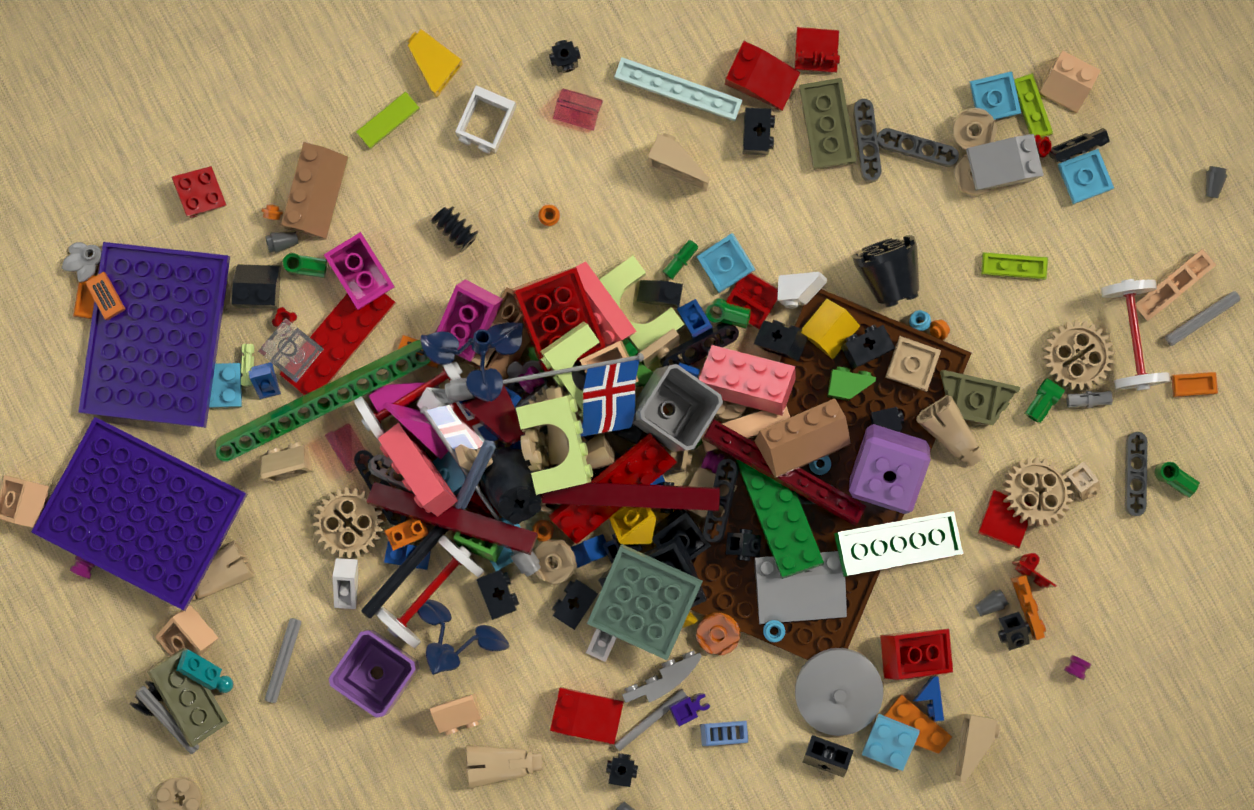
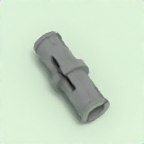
[1066,391,1112,408]

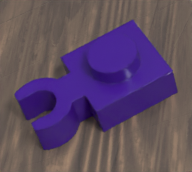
[669,693,710,727]

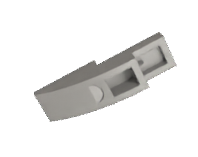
[622,650,702,703]

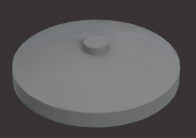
[795,648,883,736]

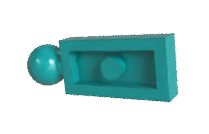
[176,649,234,693]

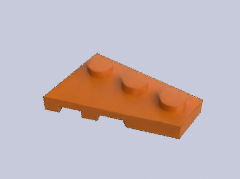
[1010,575,1046,640]
[883,695,952,754]

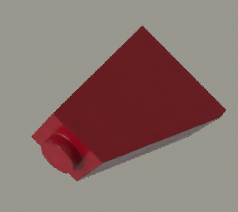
[461,385,525,444]

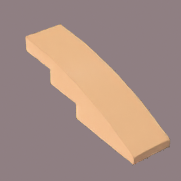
[1135,248,1216,321]
[701,406,790,452]

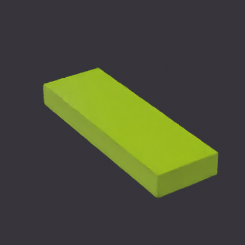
[1014,73,1053,138]
[356,92,420,149]
[981,252,1048,280]

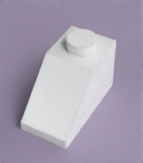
[778,272,827,309]
[332,558,358,609]
[586,628,617,662]

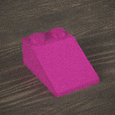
[324,232,395,310]
[437,279,503,362]
[383,403,449,459]

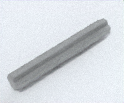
[1165,291,1241,346]
[265,618,302,703]
[136,686,199,754]

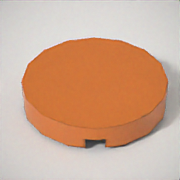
[696,613,740,655]

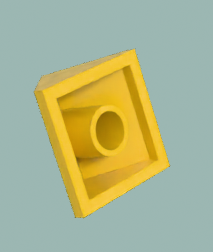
[801,299,860,359]
[609,507,656,544]

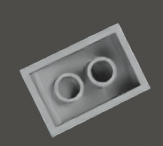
[966,134,1044,191]

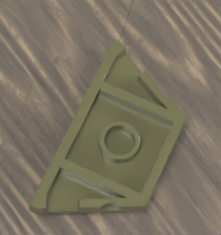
[940,370,1020,425]

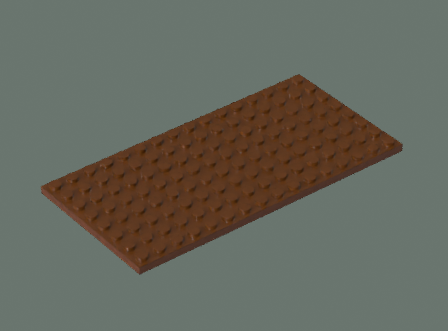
[690,289,972,660]

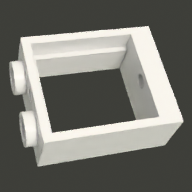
[455,85,516,153]

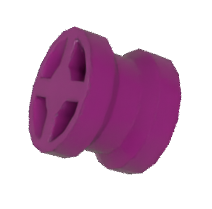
[518,366,545,394]
[700,450,725,474]
[70,556,96,579]
[1064,655,1091,680]

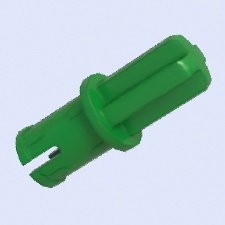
[663,240,698,280]

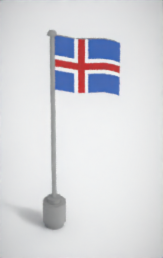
[445,353,644,436]
[420,400,541,577]

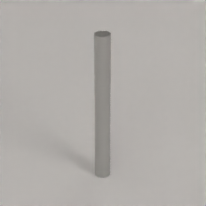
[614,689,687,751]

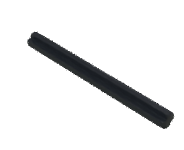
[361,526,449,619]

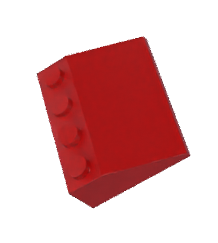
[512,267,606,372]

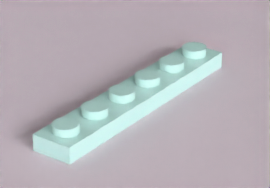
[614,57,742,121]

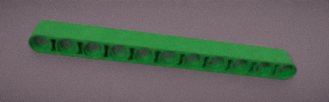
[215,340,431,462]

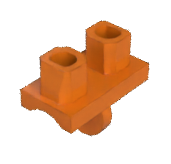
[385,518,429,551]

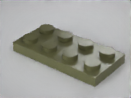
[799,78,857,170]
[147,648,229,747]

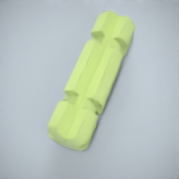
[241,344,255,386]

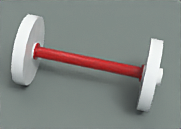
[1101,279,1171,391]
[354,361,463,445]
[376,535,484,648]

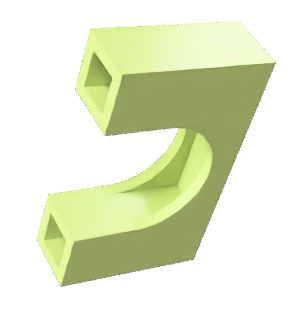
[599,256,684,353]
[540,322,599,421]
[516,395,593,495]

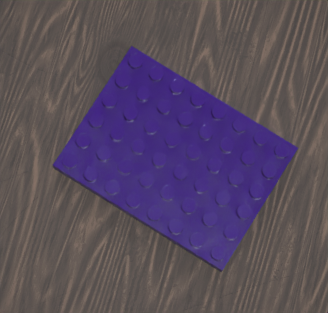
[78,242,230,428]
[31,417,248,611]

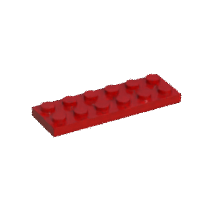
[279,293,396,395]
[549,433,677,544]

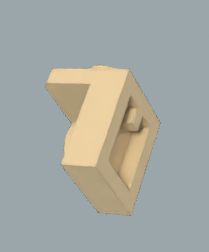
[455,444,493,471]
[663,445,692,471]
[1066,462,1100,501]

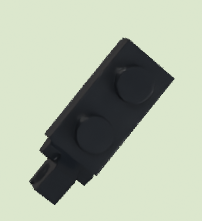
[1049,128,1110,162]

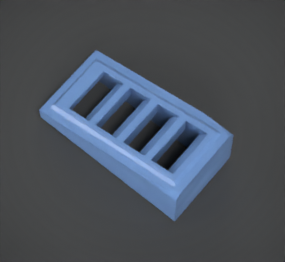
[700,721,748,746]

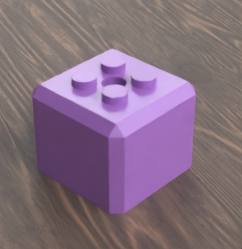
[849,424,931,514]
[329,630,420,718]

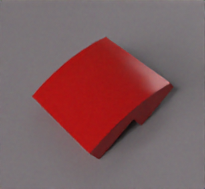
[726,273,778,330]
[978,490,1031,549]

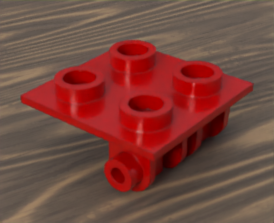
[795,27,840,73]
[171,166,226,218]
[1012,553,1057,589]

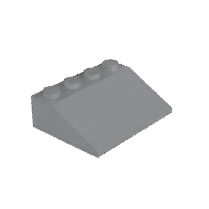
[754,551,847,624]

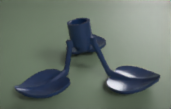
[420,322,523,402]
[417,599,510,675]

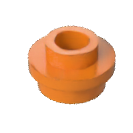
[261,204,283,220]
[538,205,560,226]
[930,319,950,340]
[532,520,554,541]

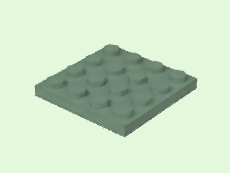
[587,544,703,660]

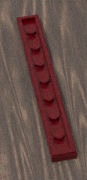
[702,419,867,526]
[366,482,538,555]
[542,482,720,511]

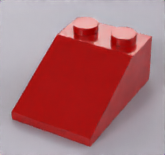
[724,41,801,111]
[880,629,953,680]
[550,687,624,744]

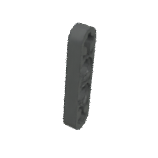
[853,99,882,182]
[877,128,959,167]
[1125,432,1148,517]

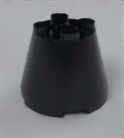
[852,235,919,307]
[479,447,542,525]

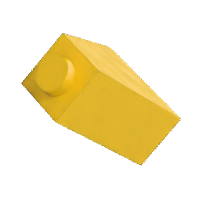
[408,29,463,98]

